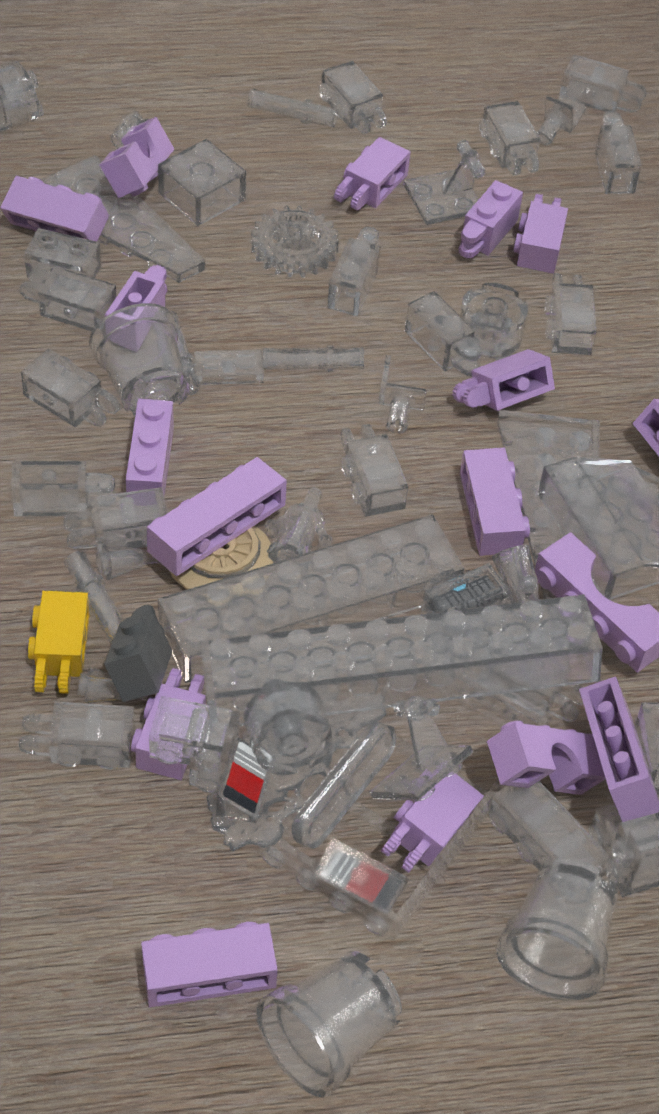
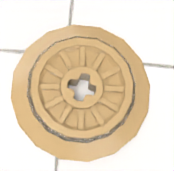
[169,525,273,598]

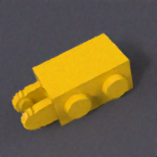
[28,591,90,694]

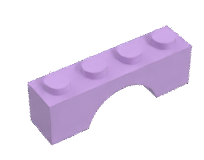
[533,532,659,673]

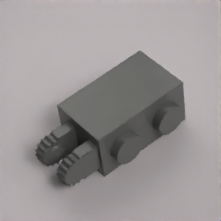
[104,605,172,702]

